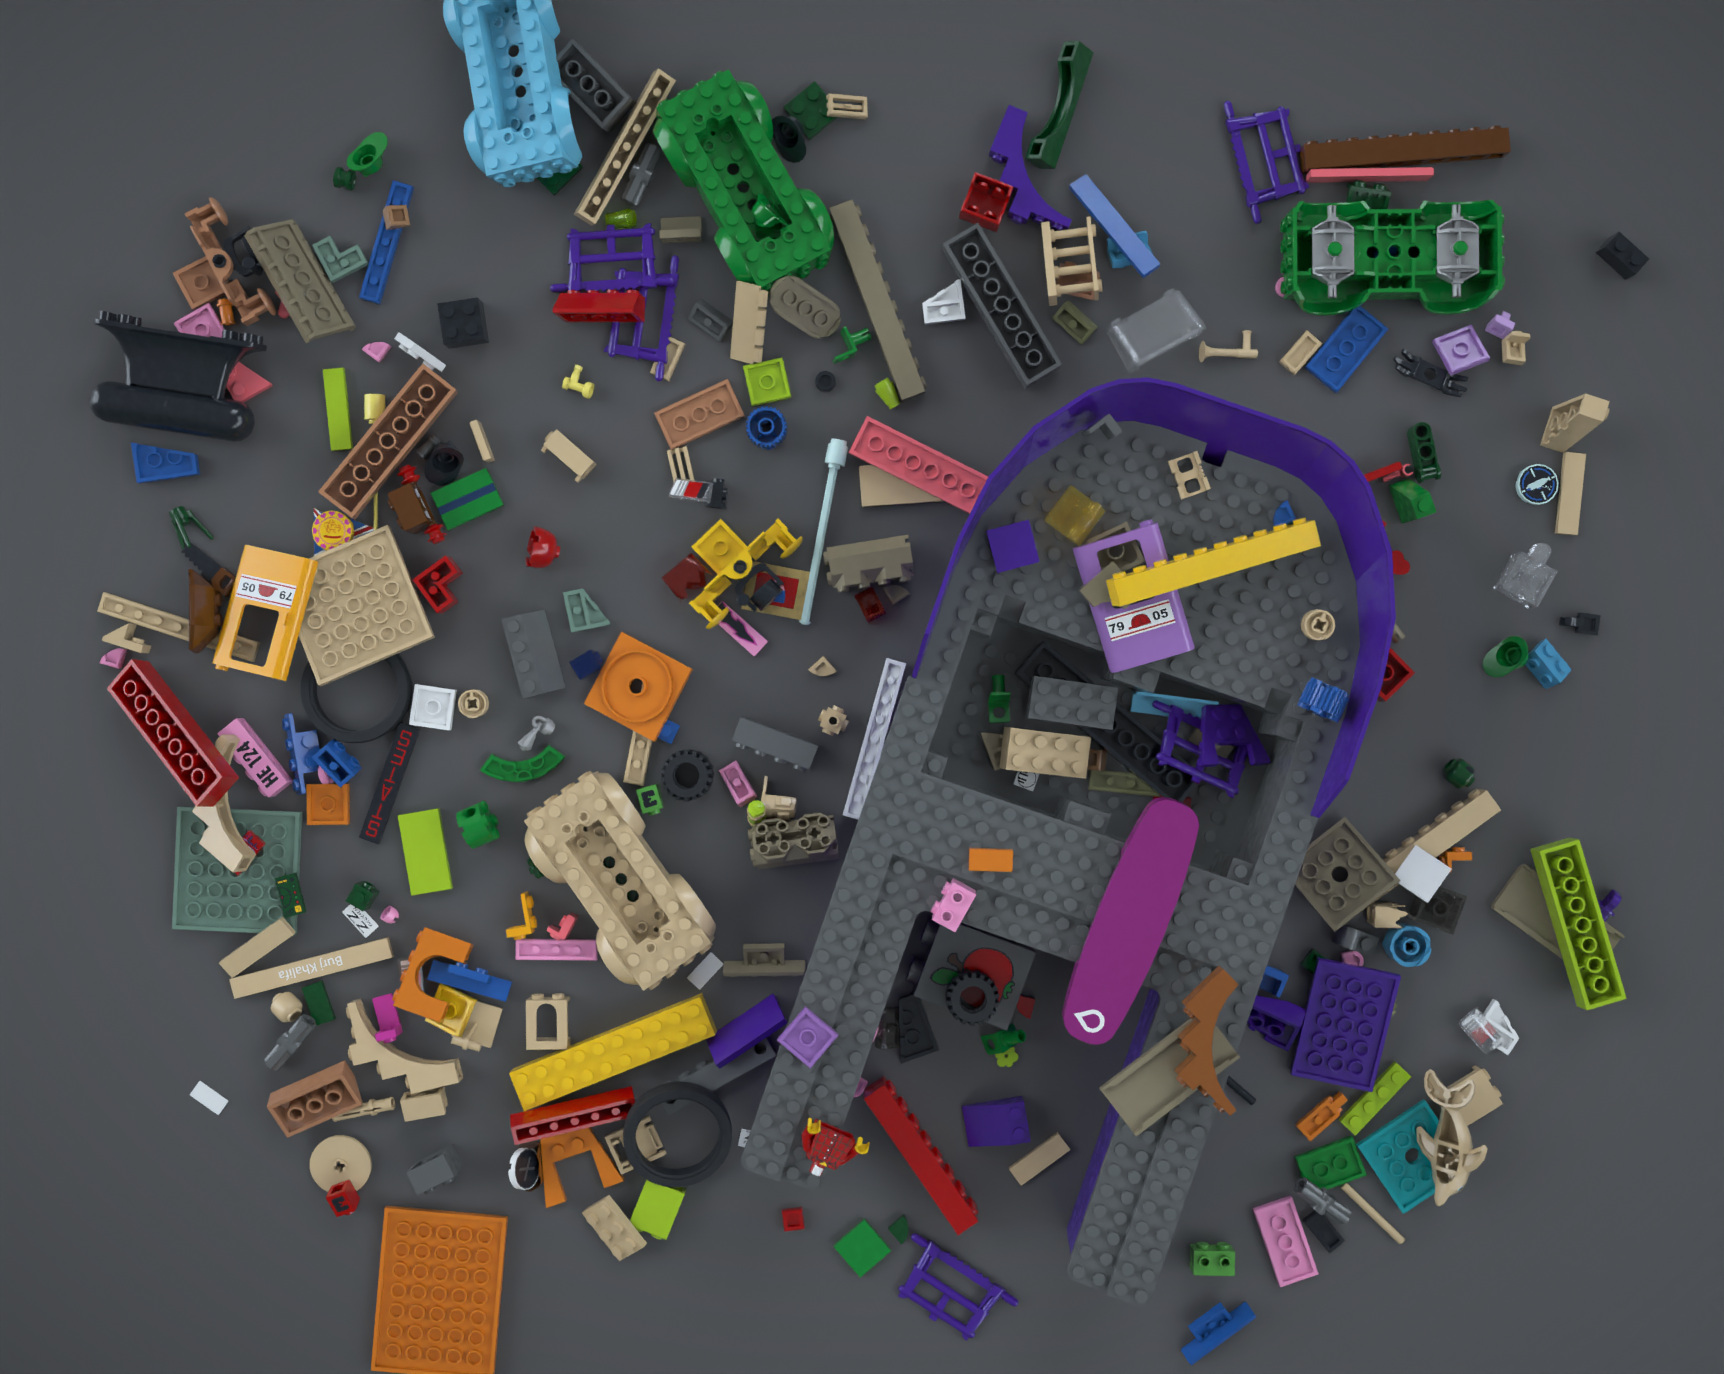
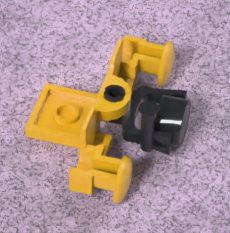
[689,518,803,629]

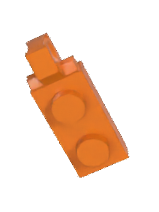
[1295,1091,1348,1141]

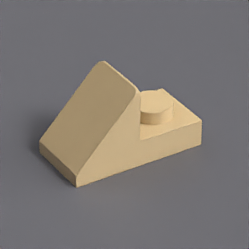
[102,623,151,653]

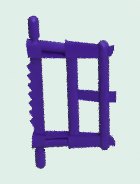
[1224,101,1310,224]
[550,223,675,292]
[604,255,679,382]
[1152,700,1267,798]
[898,1233,1019,1341]

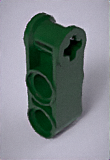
[1407,422,1441,484]

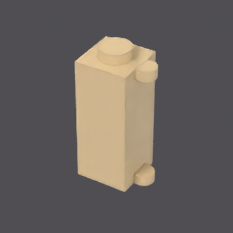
[541,429,597,483]

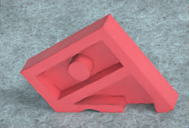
[226,362,273,403]

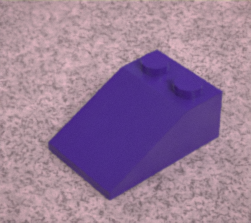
[962,1096,1031,1147]

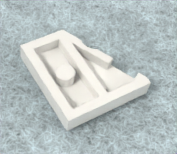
[922,279,965,325]

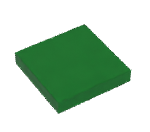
[834,1218,891,1278]

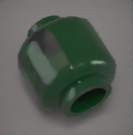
[1443,758,1475,789]

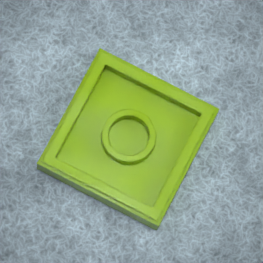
[743,357,792,407]

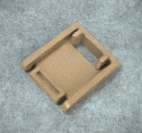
[605,1116,666,1175]

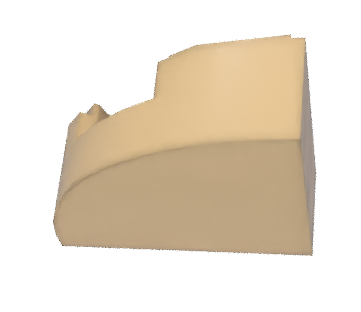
[808,656,836,676]

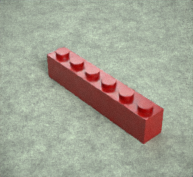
[510,1086,635,1145]

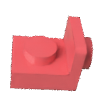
[546,912,579,940]

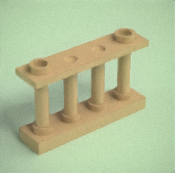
[1041,216,1102,306]

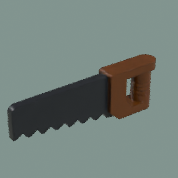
[181,543,236,597]

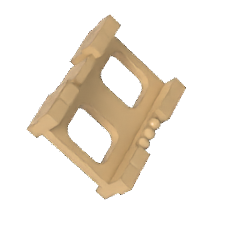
[1168,451,1211,500]

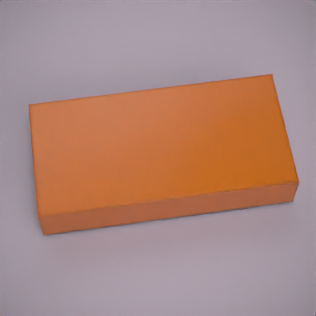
[968,848,1013,872]

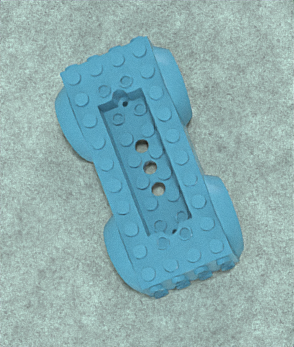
[443,0,582,187]

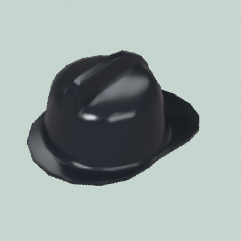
[772,115,807,163]
[424,441,464,486]

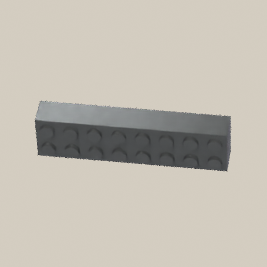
[942,223,1062,390]

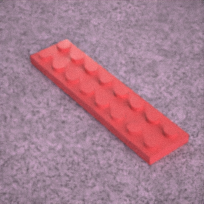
[849,416,988,514]

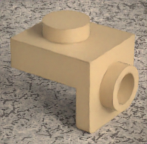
[1502,331,1531,365]

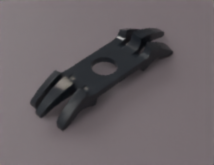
[1393,348,1469,397]

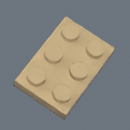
[582,1195,647,1261]

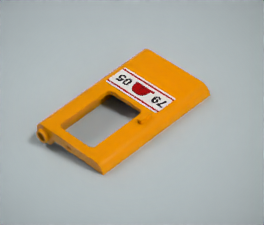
[212,545,318,681]

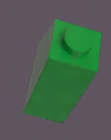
[1388,478,1437,524]

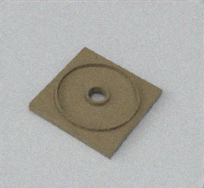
[1295,817,1400,932]

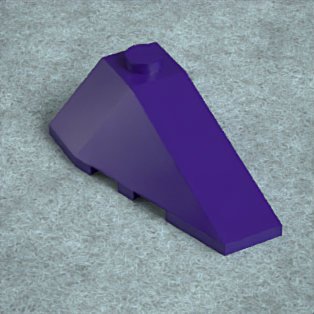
[1247,995,1306,1051]

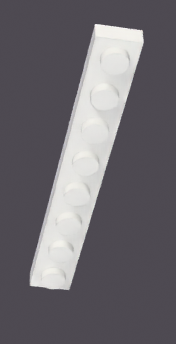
[843,658,906,819]

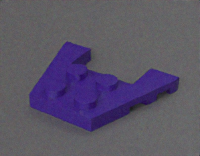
[1198,704,1271,767]

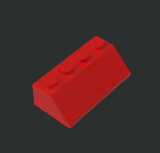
[553,290,645,322]

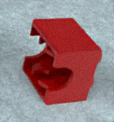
[959,172,1014,233]

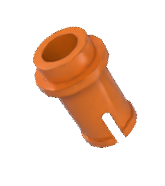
[216,299,235,326]

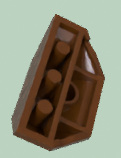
[188,569,223,654]

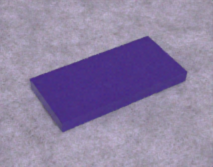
[706,994,788,1069]

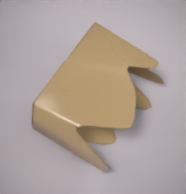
[1366,902,1408,928]

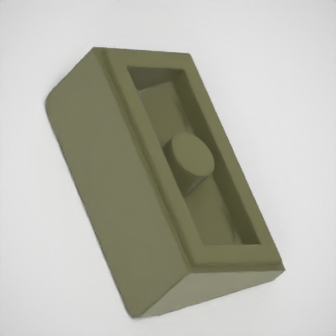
[1052,300,1098,345]

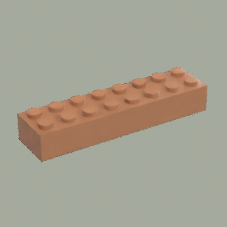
[318,364,458,520]

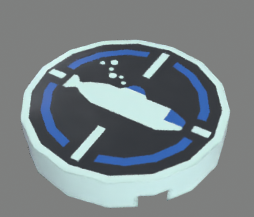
[1515,464,1559,505]

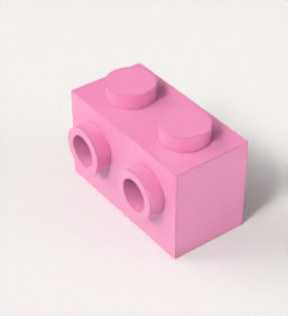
[931,878,976,932]

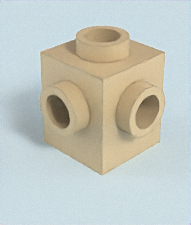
[818,705,849,736]

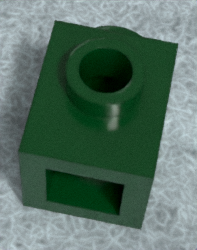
[345,881,380,912]

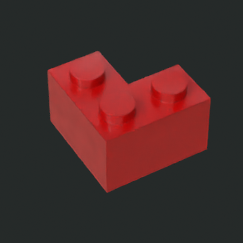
[413,555,463,614]

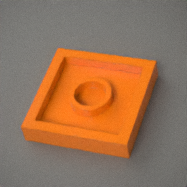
[306,783,350,825]

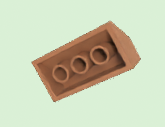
[267,1060,363,1138]

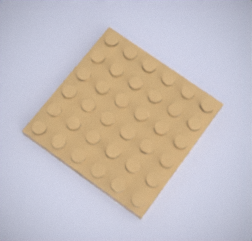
[299,525,435,686]

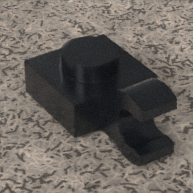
[1560,613,1601,636]

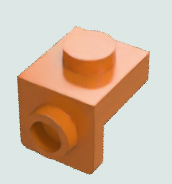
[1438,847,1472,873]

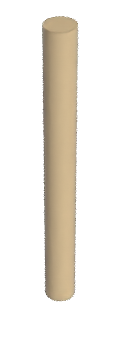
[1340,1183,1405,1244]

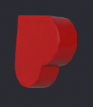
[1392,550,1410,575]

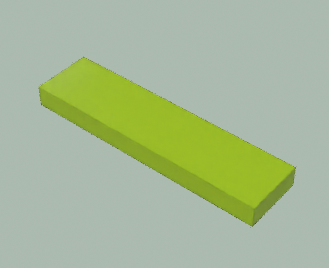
[323,367,353,452]

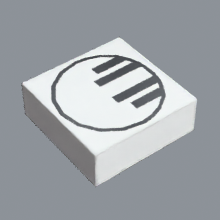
[1013,771,1039,791]

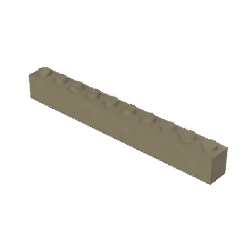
[829,200,927,403]

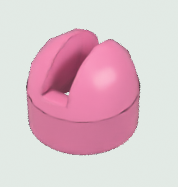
[381,905,399,924]

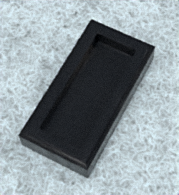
[1302,1210,1345,1253]

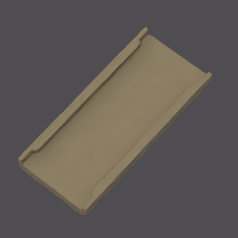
[244,219,356,344]
[1491,864,1625,960]
[1099,1017,1240,1136]

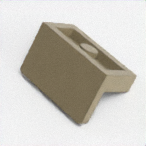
[659,216,703,244]

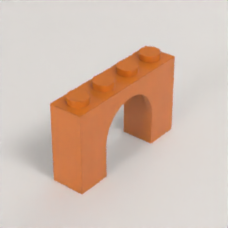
[392,927,474,1023]

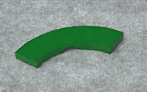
[480,745,566,782]

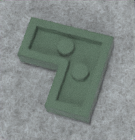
[312,236,369,283]

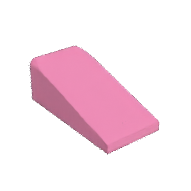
[719,761,758,807]

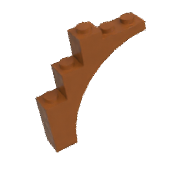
[1174,966,1239,1116]

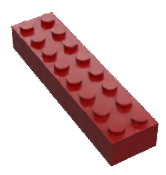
[107,659,239,807]
[864,1076,979,1235]

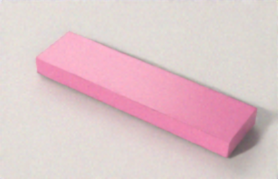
[515,939,598,960]

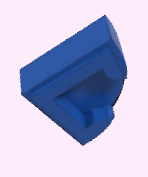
[1273,500,1296,526]

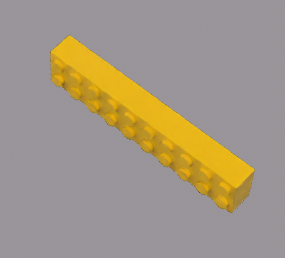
[509,993,717,1111]

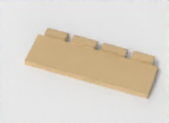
[730,281,768,364]

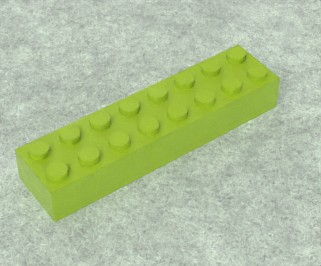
[1530,837,1627,1010]

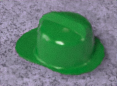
[347,132,388,177]
[752,193,788,228]
[1483,636,1529,678]

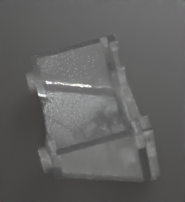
[1106,288,1207,374]

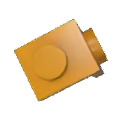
[506,891,537,940]

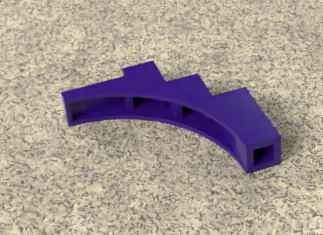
[989,105,1072,231]

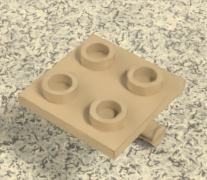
[451,1001,503,1052]

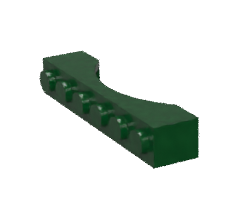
[1025,41,1094,169]

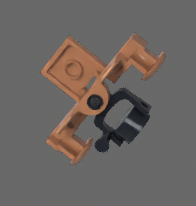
[173,197,276,326]

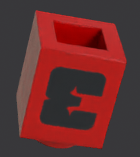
[326,1179,360,1217]

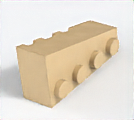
[1540,394,1610,453]

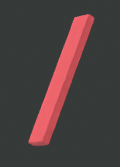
[1305,167,1434,183]

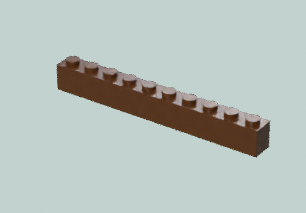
[1299,125,1511,175]

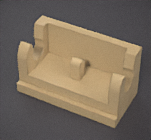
[400,1086,448,1122]

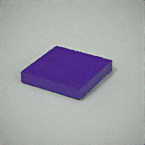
[986,520,1040,573]

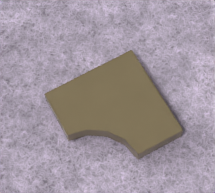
[1079,561,1132,609]

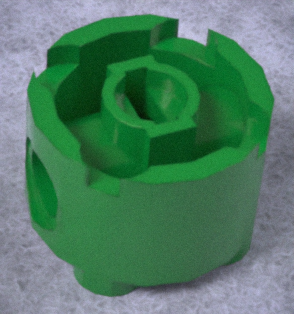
[456,800,500,849]

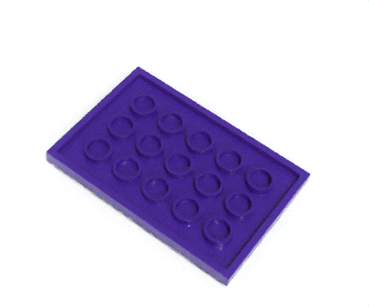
[1290,957,1401,1092]

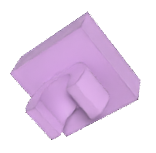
[1485,311,1515,339]

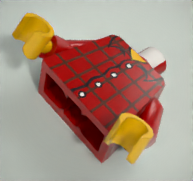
[801,1118,870,1176]

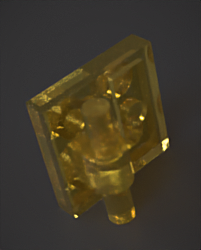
[1044,485,1105,546]

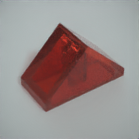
[854,587,886,624]

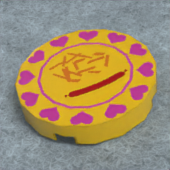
[312,510,354,550]

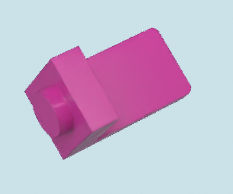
[372,993,403,1043]

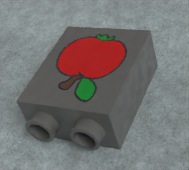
[905,919,1036,1030]

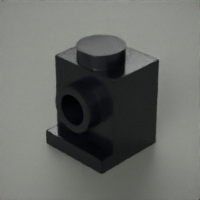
[704,478,728,510]

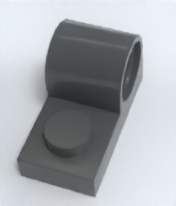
[1332,925,1379,957]

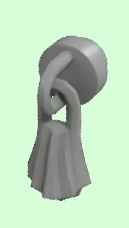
[518,716,555,751]

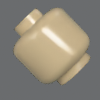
[271,992,303,1023]

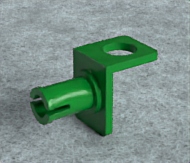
[832,326,872,364]
[988,675,1011,723]
[981,1023,1026,1055]

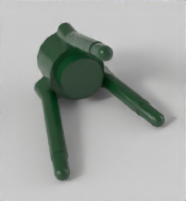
[169,506,214,549]

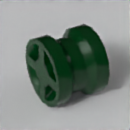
[333,167,356,191]

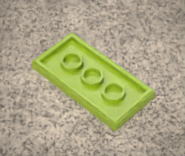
[398,808,453,896]

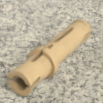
[332,1097,395,1122]

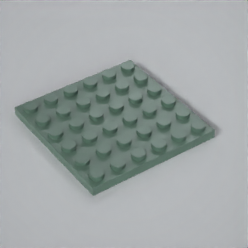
[172,806,302,935]

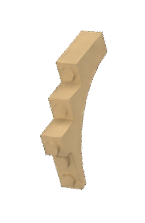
[192,735,256,872]
[346,999,463,1094]

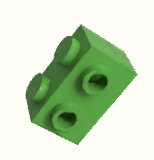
[1190,1242,1235,1276]

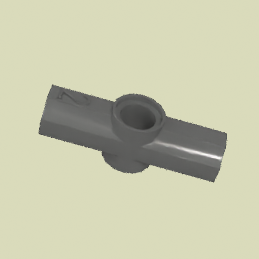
[621,143,663,207]
[264,1014,317,1071]
[1294,1177,1352,1225]

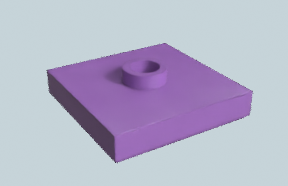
[1432,325,1490,376]
[777,1006,839,1068]

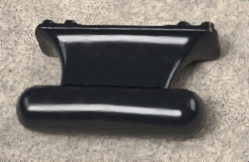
[89,311,267,442]

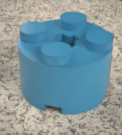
[1382,923,1431,967]

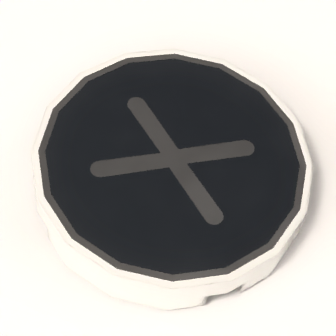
[508,1148,539,1190]

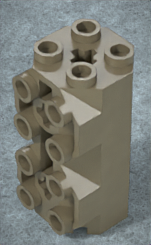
[823,535,915,593]
[748,813,839,870]

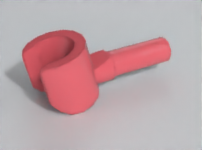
[1383,464,1413,482]

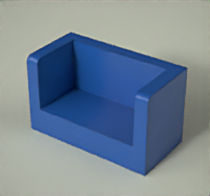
[1259,965,1289,998]

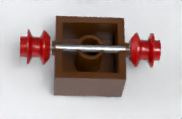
[387,465,447,544]

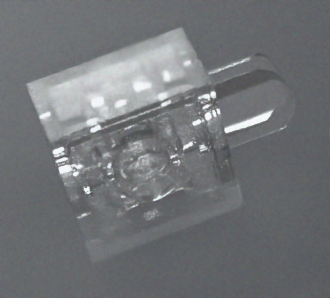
[1493,543,1558,608]

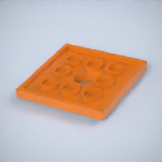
[584,632,693,742]

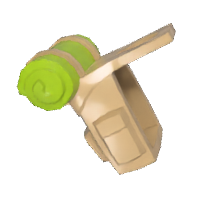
[747,776,797,827]

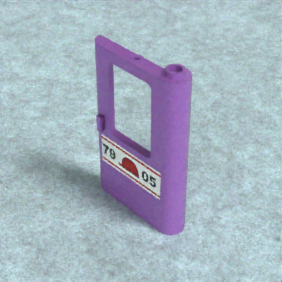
[1072,519,1195,673]

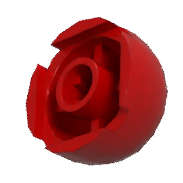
[525,526,560,568]

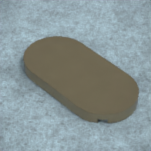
[769,276,841,339]

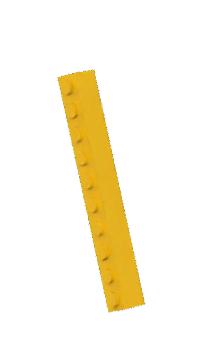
[1106,517,1321,606]

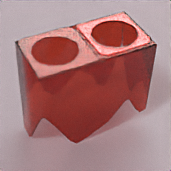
[662,553,712,602]

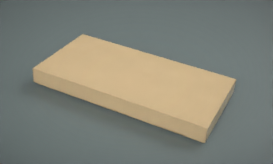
[859,465,942,507]

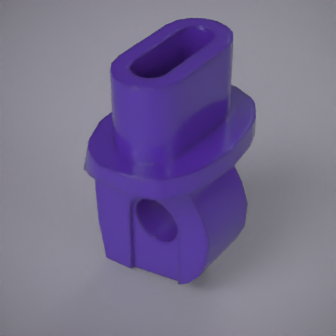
[1598,889,1622,922]

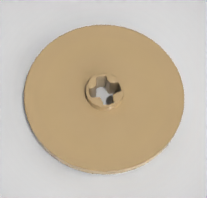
[310,1135,372,1192]

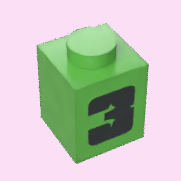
[636,783,665,816]

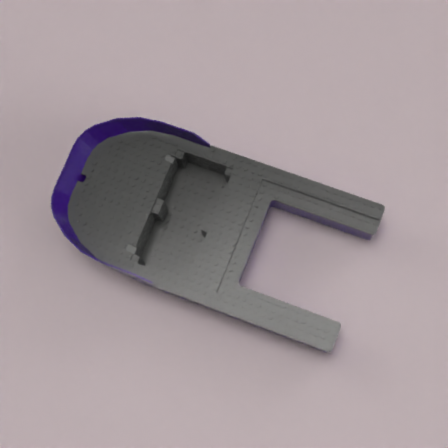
[741,377,1396,1306]

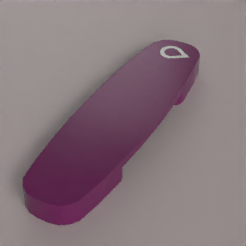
[1062,797,1199,1045]

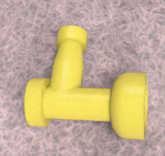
[562,365,594,399]

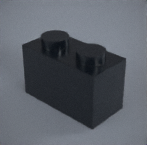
[1595,232,1649,280]

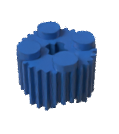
[746,406,788,450]
[1297,677,1349,723]

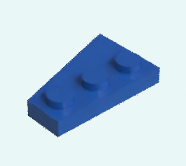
[131,443,200,484]

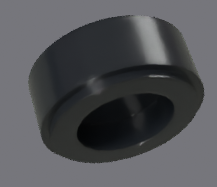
[815,371,836,392]

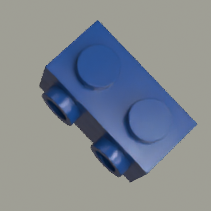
[312,739,362,788]

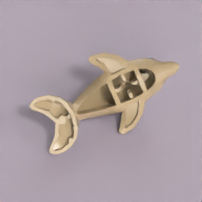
[1416,1069,1488,1206]

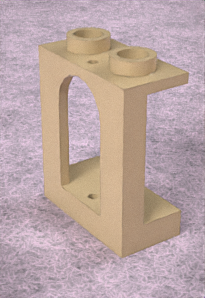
[526,993,571,1050]

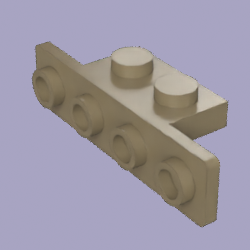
[723,943,805,977]

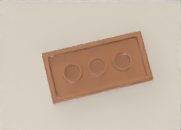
[654,379,745,450]

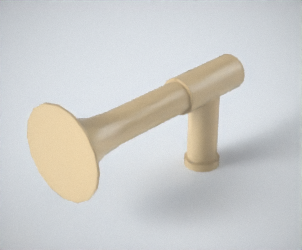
[1199,330,1258,362]

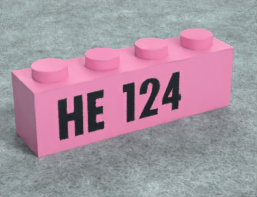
[217,718,293,798]

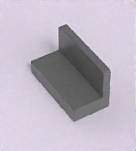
[1082,413,1123,440]

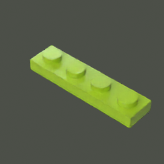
[1339,1061,1411,1136]

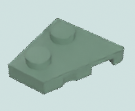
[563,588,610,633]

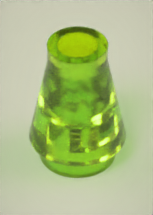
[605,208,637,229]

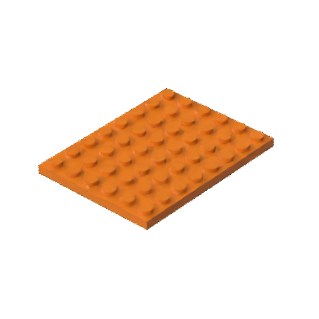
[371,1206,508,1374]

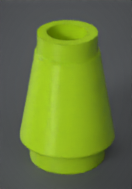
[874,378,900,409]

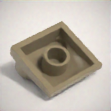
[1087,522,1146,571]

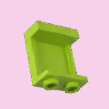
[630,1180,687,1240]

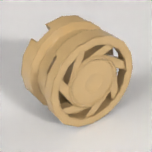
[1301,609,1335,640]
[458,689,489,718]

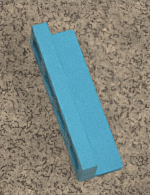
[1130,691,1219,720]

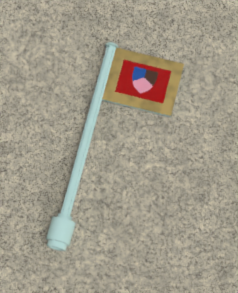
[741,438,848,625]

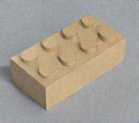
[999,727,1091,779]

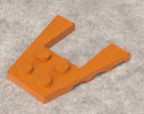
[540,1127,624,1208]

